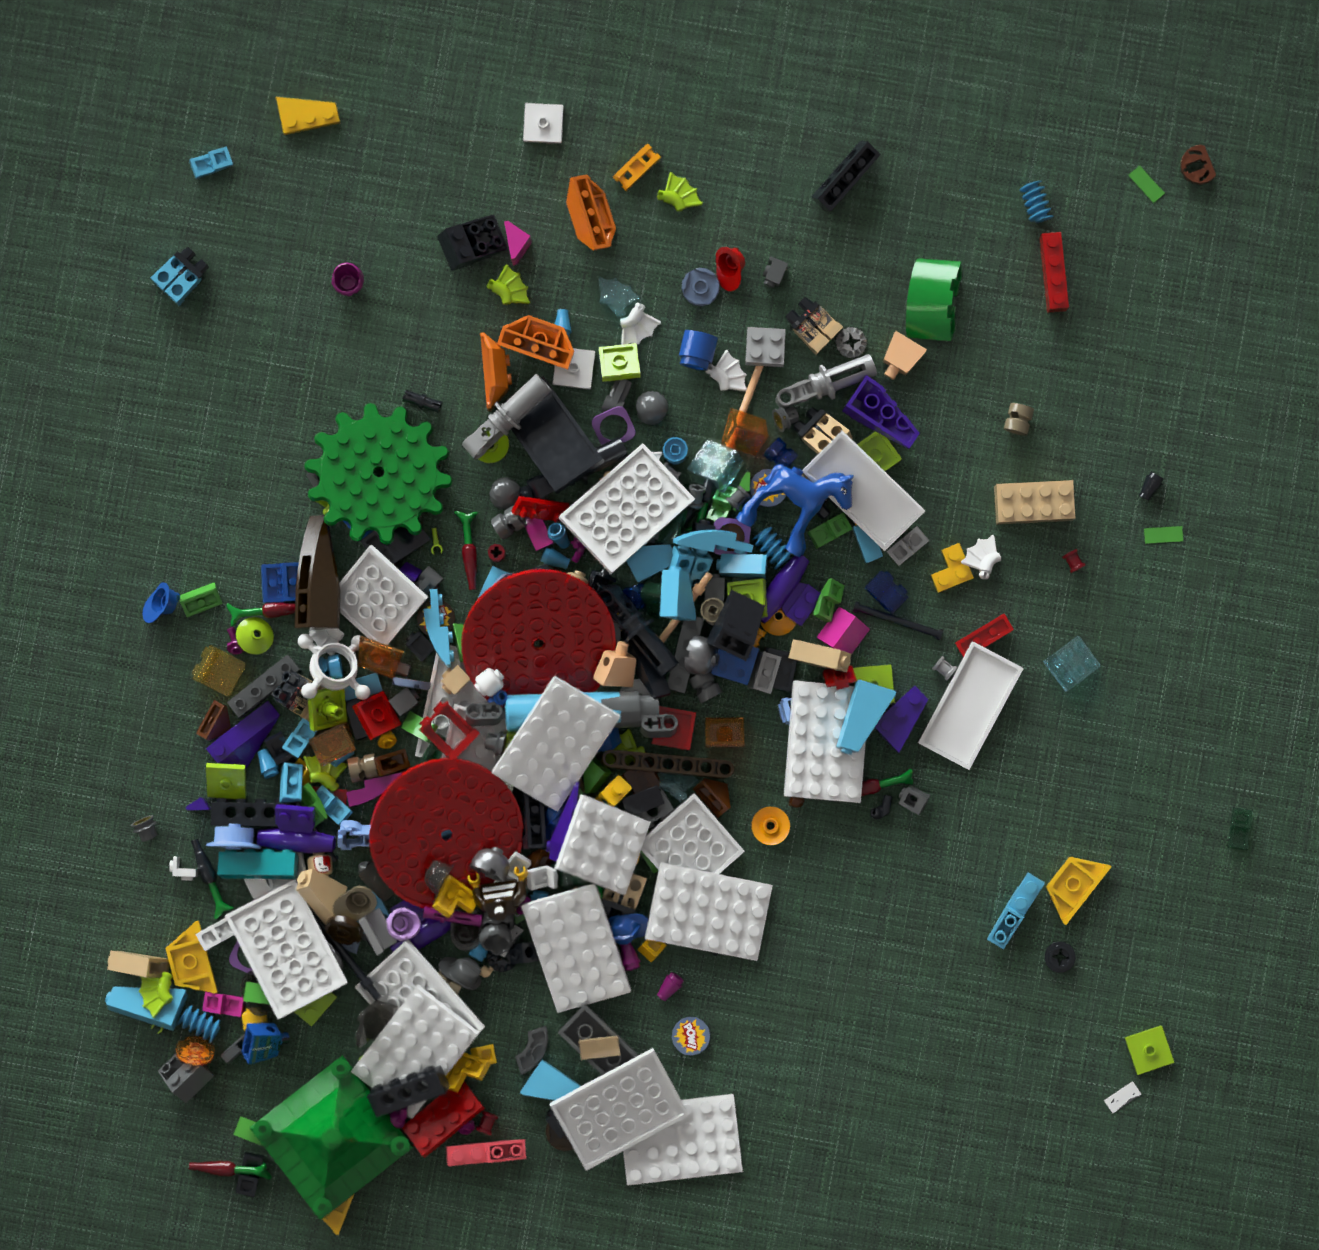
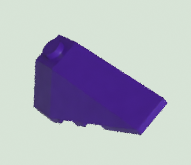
[842,375,920,449]
[206,701,280,768]
[546,781,579,862]

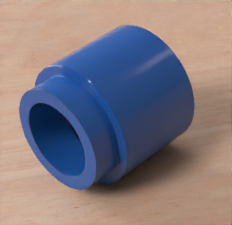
[679,330,718,371]

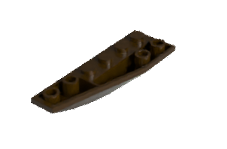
[295,515,340,630]

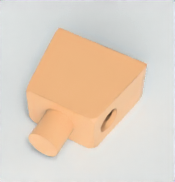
[883,331,927,380]
[593,641,636,687]

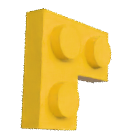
[931,543,974,593]
[433,875,476,918]
[446,1053,491,1092]

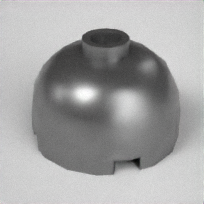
[685,636,720,675]
[470,847,510,882]

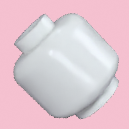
[475,668,504,697]

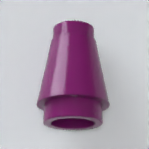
[620,942,641,972]
[657,972,684,1001]

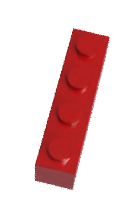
[1039,232,1069,313]

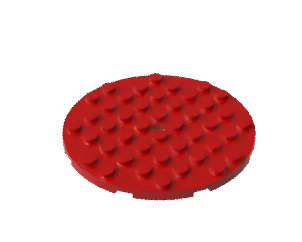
[461,569,616,708]
[369,758,523,910]

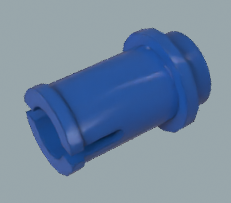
[487,690,508,705]

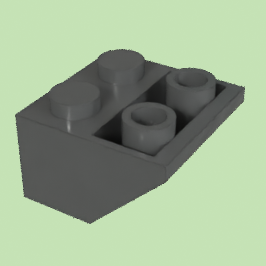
[158,1044,214,1103]

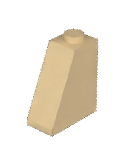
[789,639,851,672]
[296,869,347,925]
[107,951,170,978]

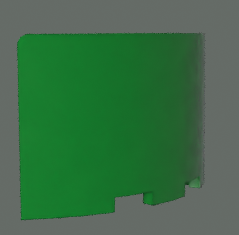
[906,258,962,341]

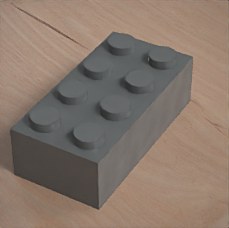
[558,1004,639,1075]

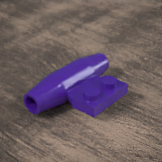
[761,555,820,627]
[257,804,336,854]
[390,900,460,952]

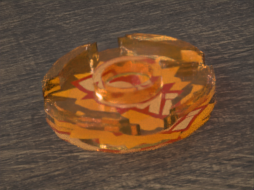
[175,1036,215,1065]

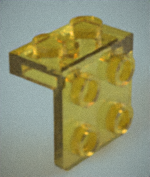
[192,645,246,696]

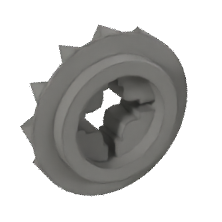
[836,327,866,358]

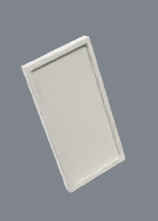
[802,431,925,551]
[918,641,1024,770]

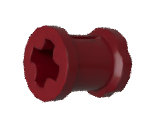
[488,544,506,562]
[1062,549,1086,573]
[476,1110,499,1135]

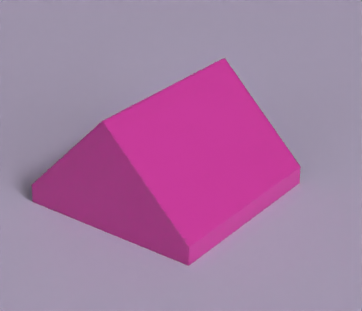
[504,221,532,266]
[816,607,870,654]

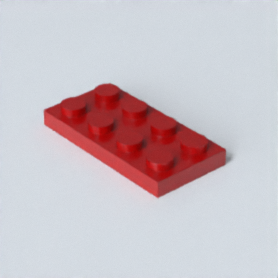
[402,1081,485,1158]

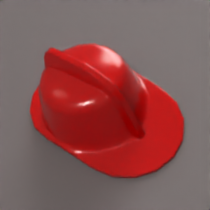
[716,247,745,291]

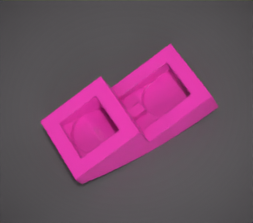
[525,517,554,552]
[202,992,246,1017]

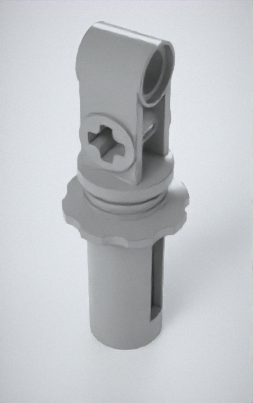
[775,354,877,408]
[462,374,552,460]

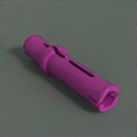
[423,906,482,927]

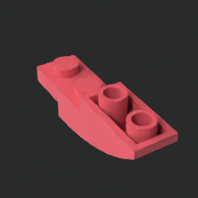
[446,1139,526,1166]

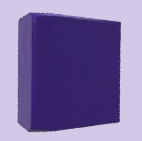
[400,562,422,583]
[186,797,211,811]

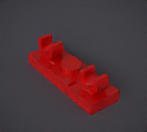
[511,496,570,523]

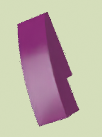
[346,773,402,807]

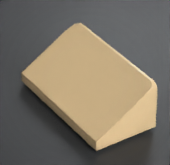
[579,1036,620,1060]

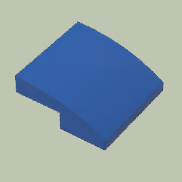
[261,562,299,603]

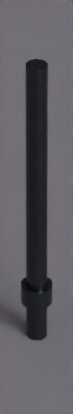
[309,907,382,1001]

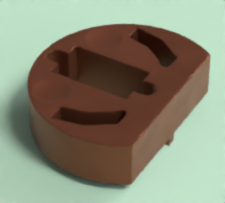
[1180,145,1216,185]

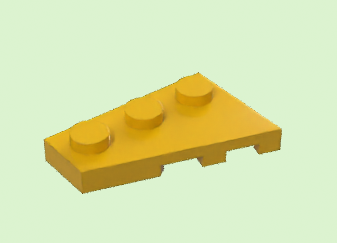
[276,97,340,135]

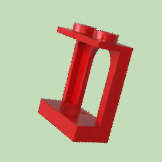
[418,701,480,759]

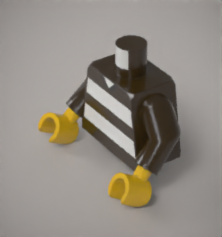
[468,866,528,921]

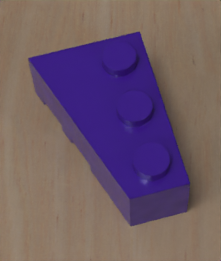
[874,686,928,753]

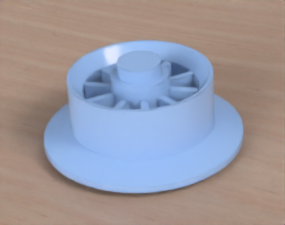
[206,824,261,850]

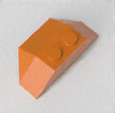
[566,175,616,251]
[497,315,575,370]
[480,333,512,411]

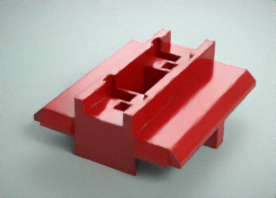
[822,665,857,690]

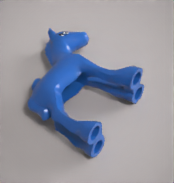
[736,464,854,557]

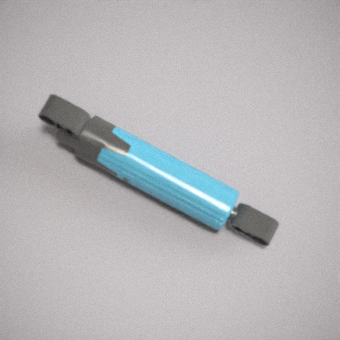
[465,691,678,738]

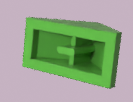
[583,756,612,793]

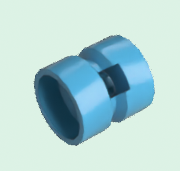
[663,437,688,465]
[319,654,343,679]

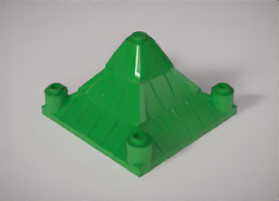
[250,1055,413,1221]

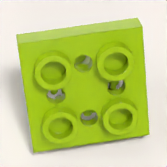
[308,688,347,731]

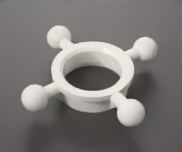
[298,634,370,700]

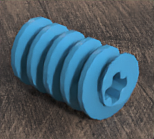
[1020,180,1054,223]
[752,527,791,570]
[177,1005,220,1043]

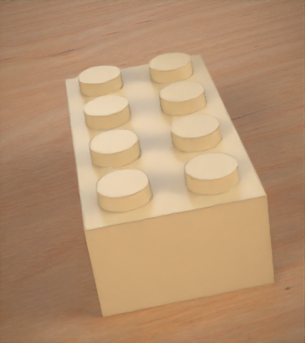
[994,480,1075,524]

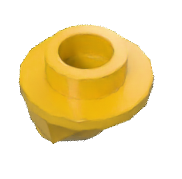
[378,731,397,749]

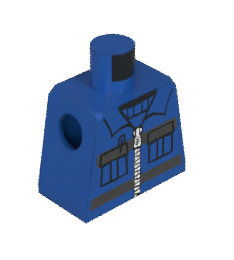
[242,1023,289,1064]

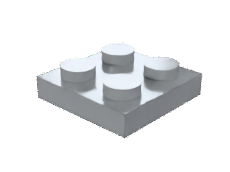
[745,327,785,367]

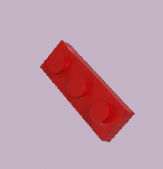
[954,614,1014,657]

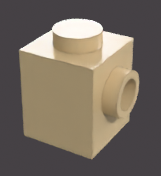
[441,665,471,696]

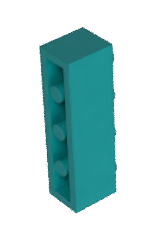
[217,849,299,880]

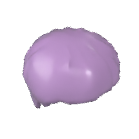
[386,907,421,941]

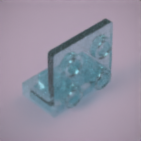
[687,440,744,493]
[1043,636,1101,692]

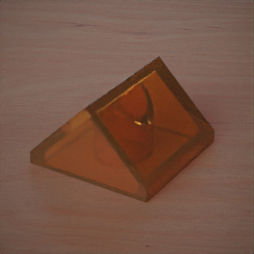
[721,408,768,456]
[358,636,403,679]
[705,718,745,748]
[308,722,356,766]

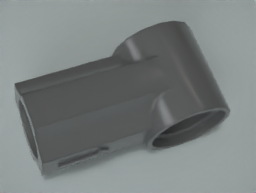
[601,379,632,418]
[415,566,444,595]

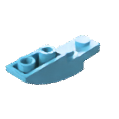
[673,530,753,554]
[423,589,454,667]
[987,872,1045,950]

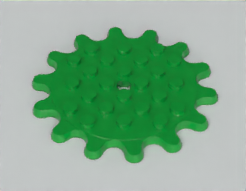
[304,403,453,545]

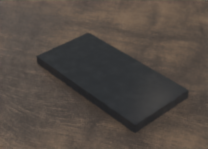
[496,376,605,494]

